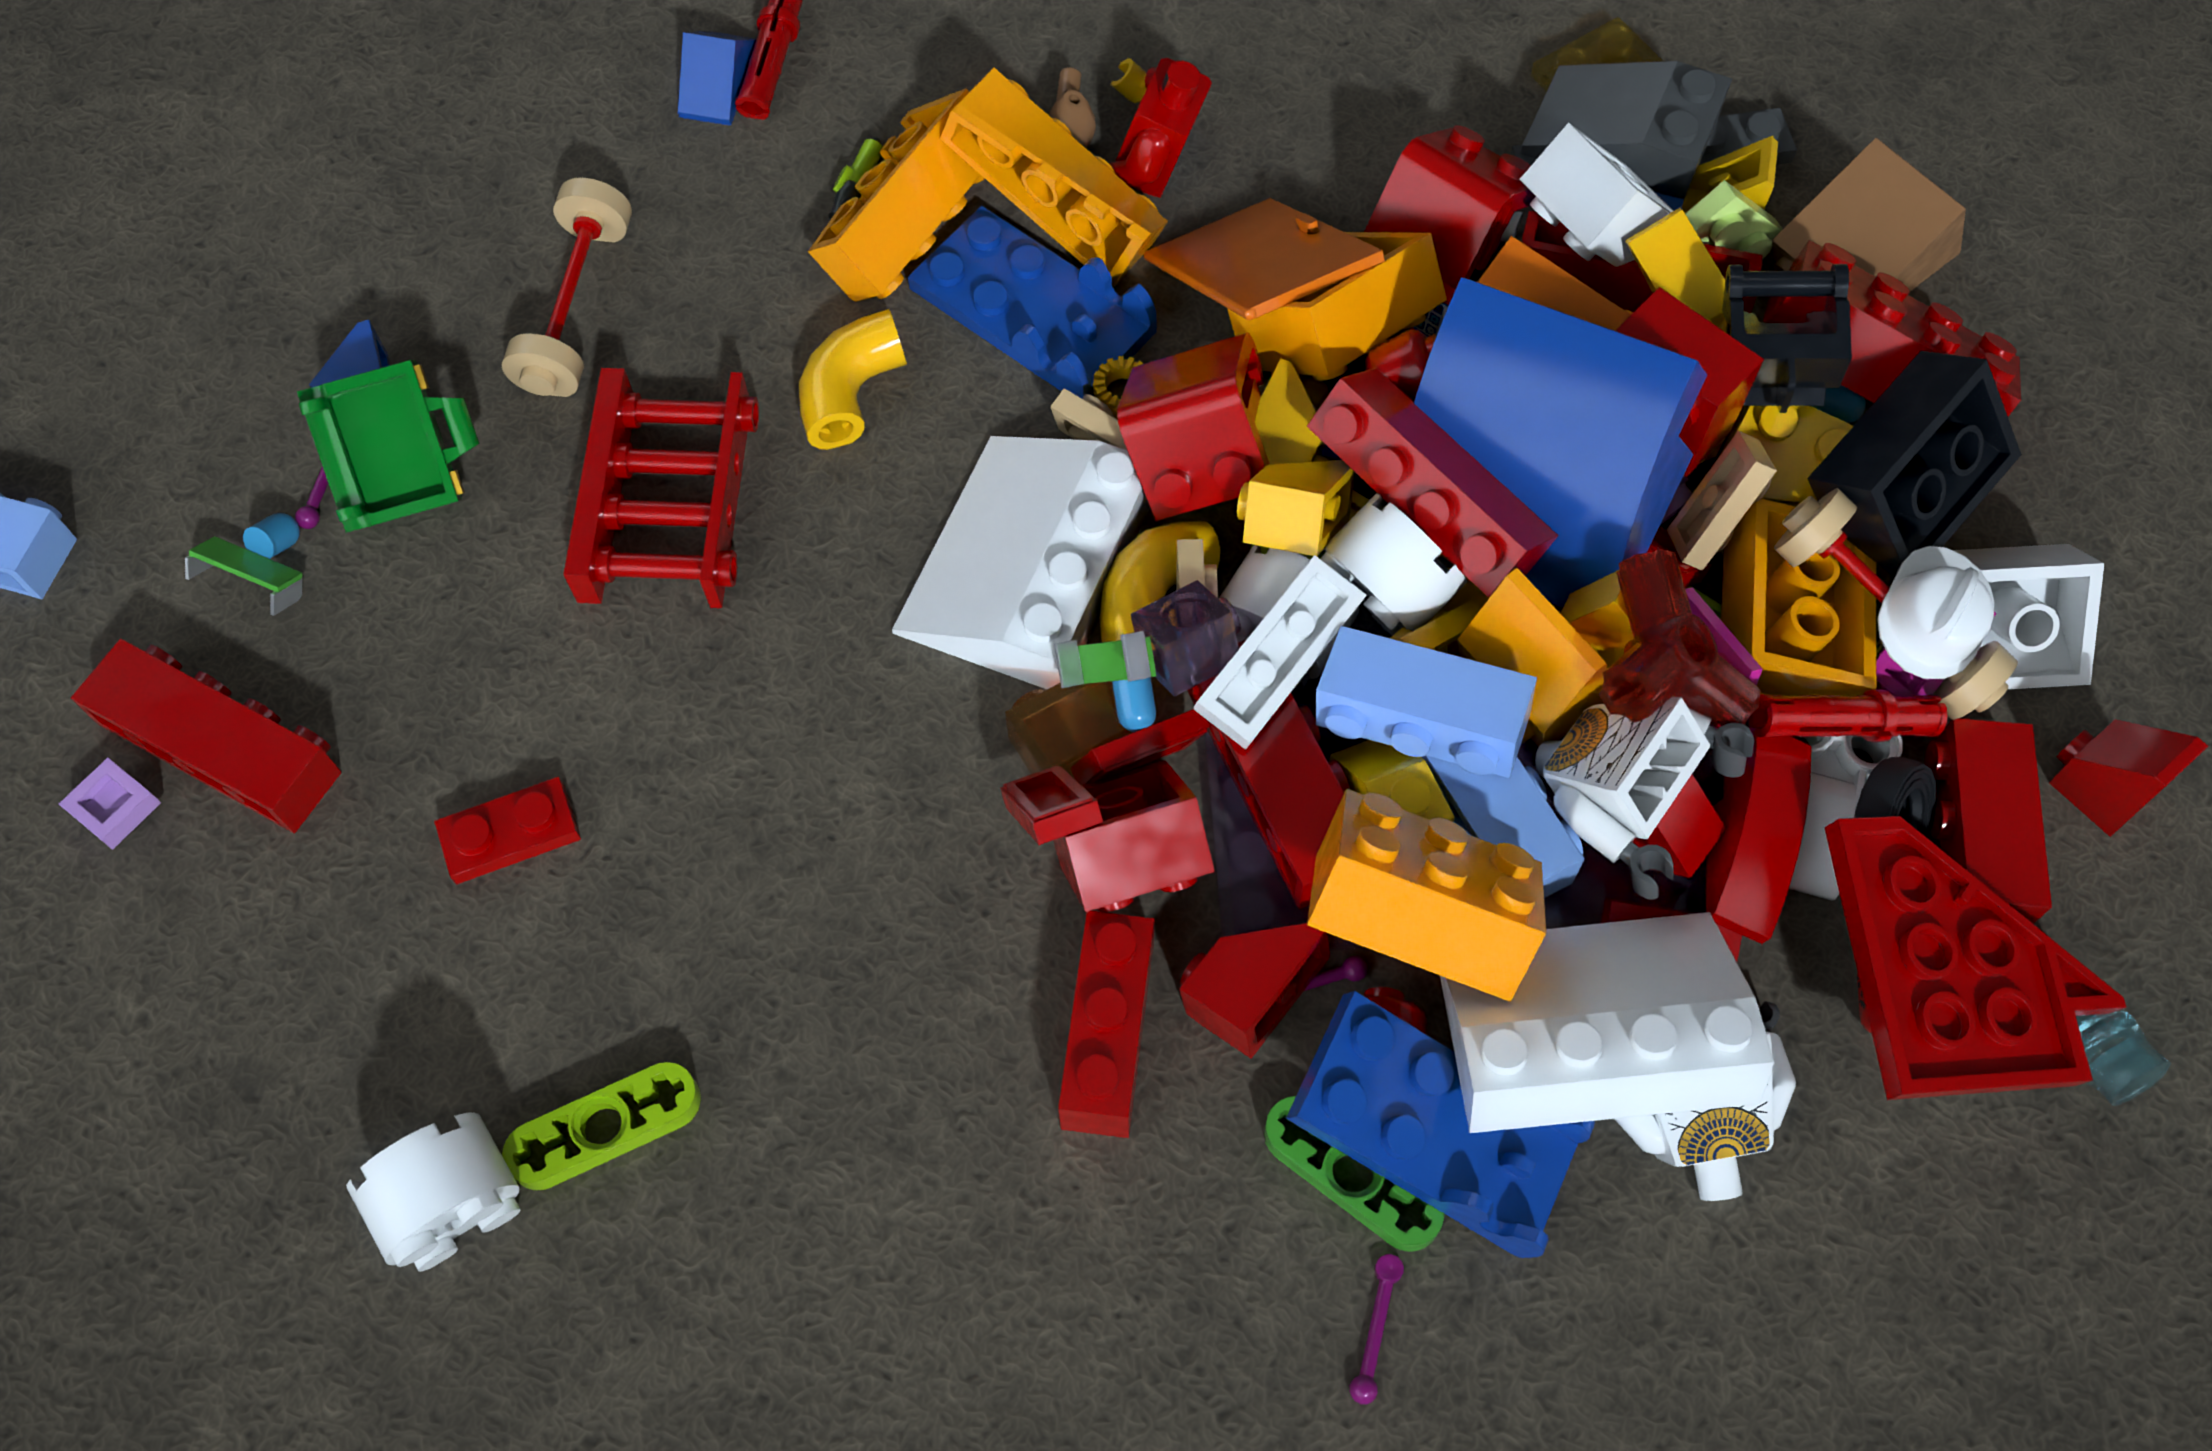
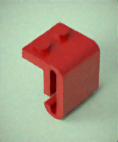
[1364,125,1536,290]
[1117,332,1270,521]

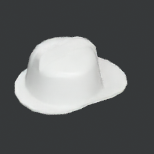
[1877,546,1995,679]

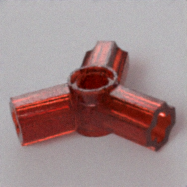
[1598,549,1761,729]

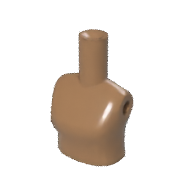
[1048,67,1096,149]

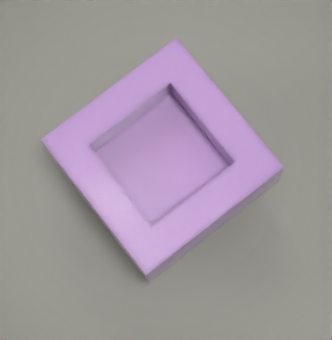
[59,757,161,850]

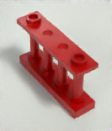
[563,368,759,608]

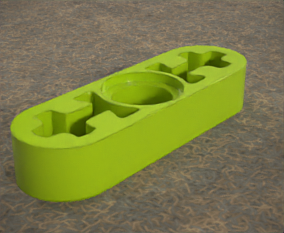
[502,1062,701,1190]

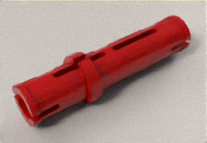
[735,0,803,120]
[1748,689,1948,742]

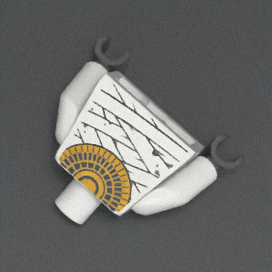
[1535,694,1754,899]
[1615,1001,1796,1201]

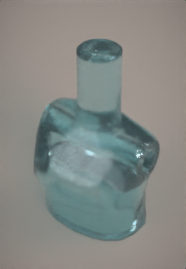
[2076,1010,2171,1106]

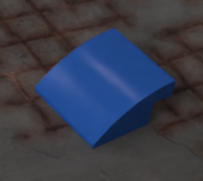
[1414,277,1707,608]

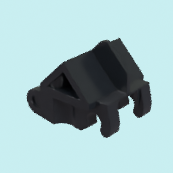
[1722,264,1852,413]

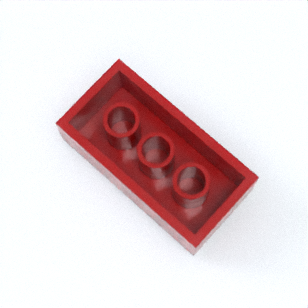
[1763,240,2021,417]

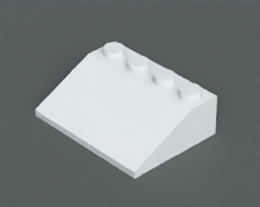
[892,436,1150,695]
[1440,912,1774,1133]

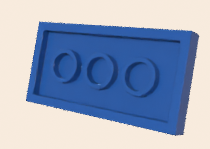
[908,206,1157,398]
[1286,991,1595,1258]

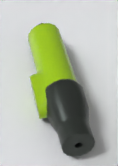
[828,137,883,220]

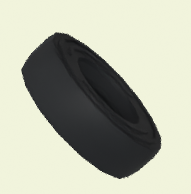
[1854,757,1937,838]

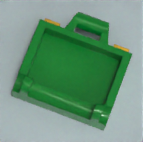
[297,360,480,533]

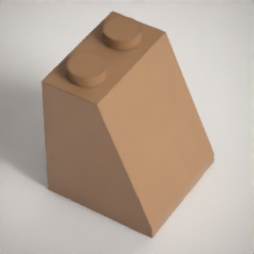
[1772,138,1966,291]

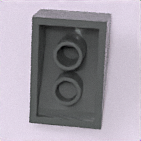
[1520,61,1732,202]

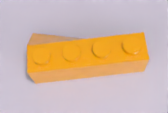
[940,67,1168,288]
[808,88,985,302]

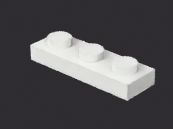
[1193,555,1367,750]

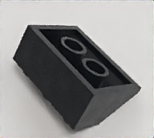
[1807,351,2022,577]

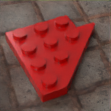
[1824,816,2126,1100]

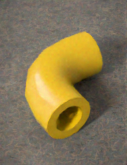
[799,309,907,450]
[1100,521,1220,647]

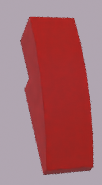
[1706,726,1812,944]

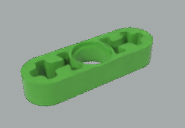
[1264,1096,1444,1252]

